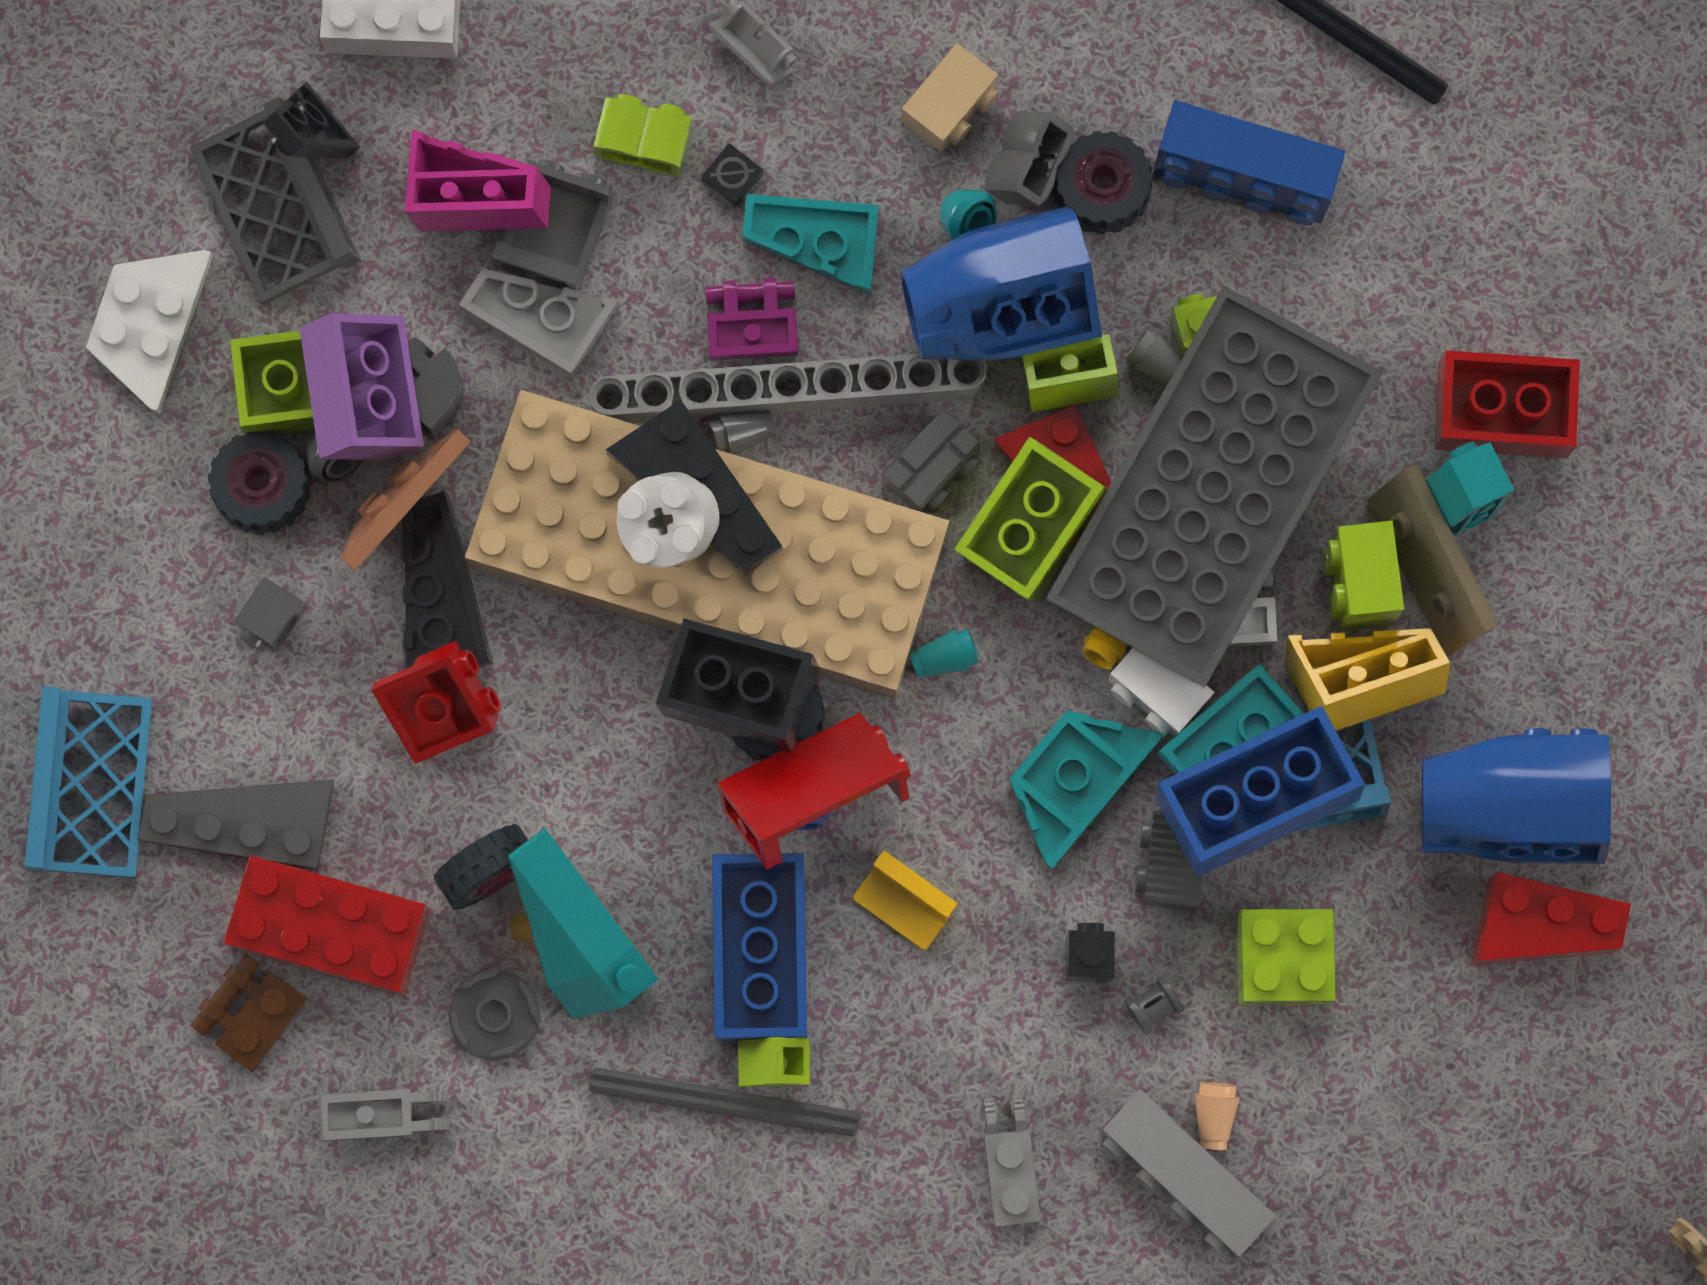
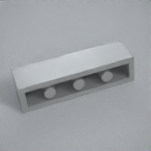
[1100,1089,1277,1258]

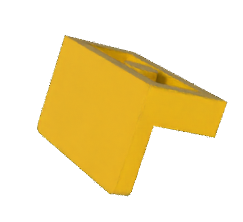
[853,850,958,950]

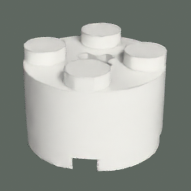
[616,472,720,567]

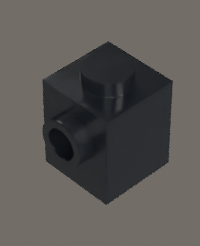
[1065,923,1115,982]

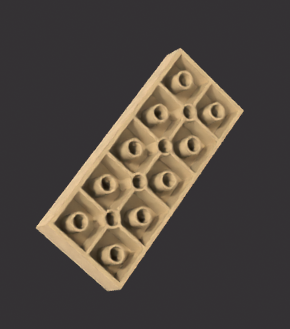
[464,390,950,699]

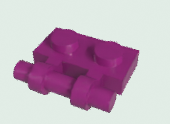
[706,278,799,361]

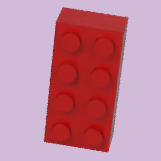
[223,855,430,997]

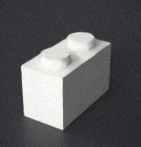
[1108,649,1214,738]

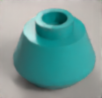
[940,189,997,240]

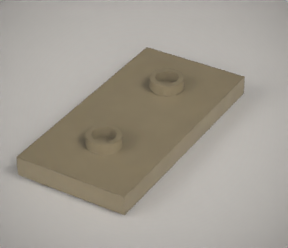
[1367,464,1498,658]

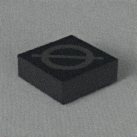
[702,143,764,207]

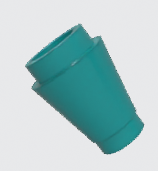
[910,628,980,678]

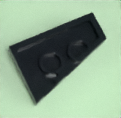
[263,81,360,159]

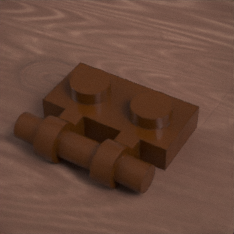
[190,953,309,1073]

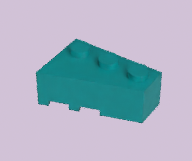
[1426,442,1515,536]

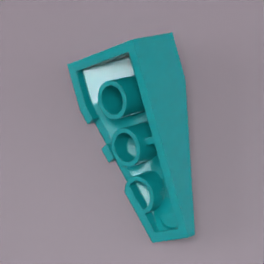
[508,828,659,1019]

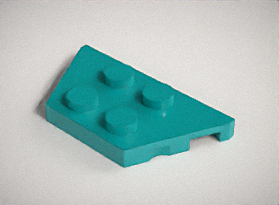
[1009,710,1163,870]

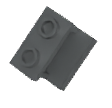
[491,159,613,291]

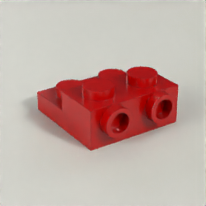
[371,641,501,764]

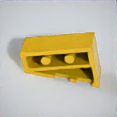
[1285,628,1450,731]

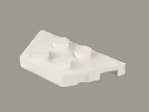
[86,250,213,414]

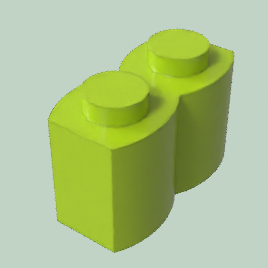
[593,94,692,176]

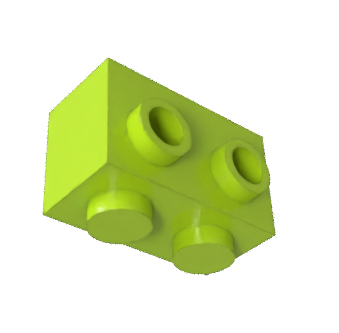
[1022,334,1119,413]

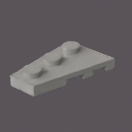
[459,268,619,377]

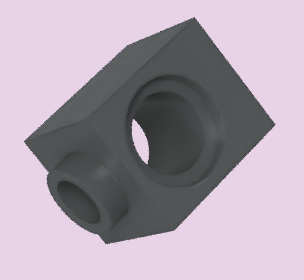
[234,577,307,652]

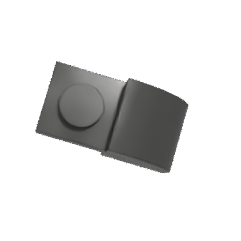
[407,337,463,438]

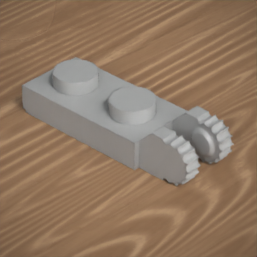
[318,1089,450,1142]
[983,1094,1041,1227]

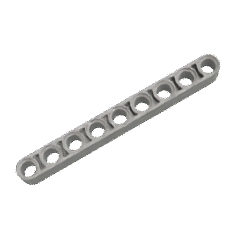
[589,354,987,423]

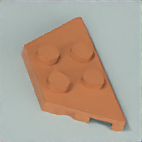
[340,429,471,571]

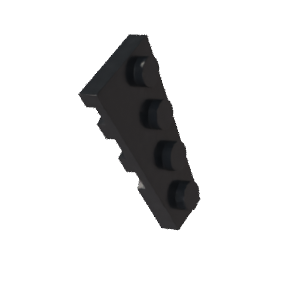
[606,400,783,574]
[402,491,493,668]

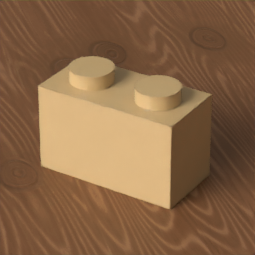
[901,43,999,153]

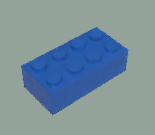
[1153,100,1346,226]
[1155,706,1365,878]
[712,853,807,1043]

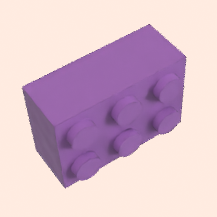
[300,313,424,460]

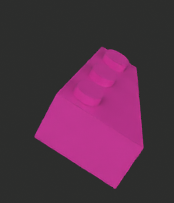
[404,129,551,232]

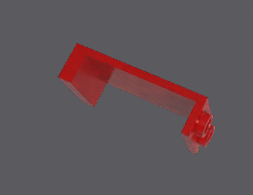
[718,712,911,870]

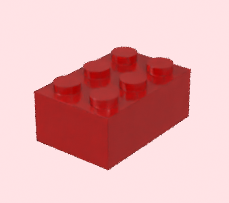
[1434,350,1580,459]

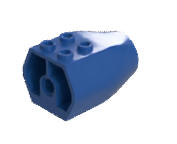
[901,207,1102,361]
[1422,728,1611,864]

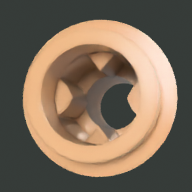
[1194,1082,1240,1150]

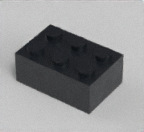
[655,618,820,753]

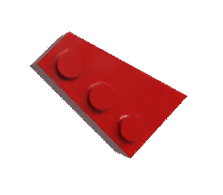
[1470,872,1631,966]

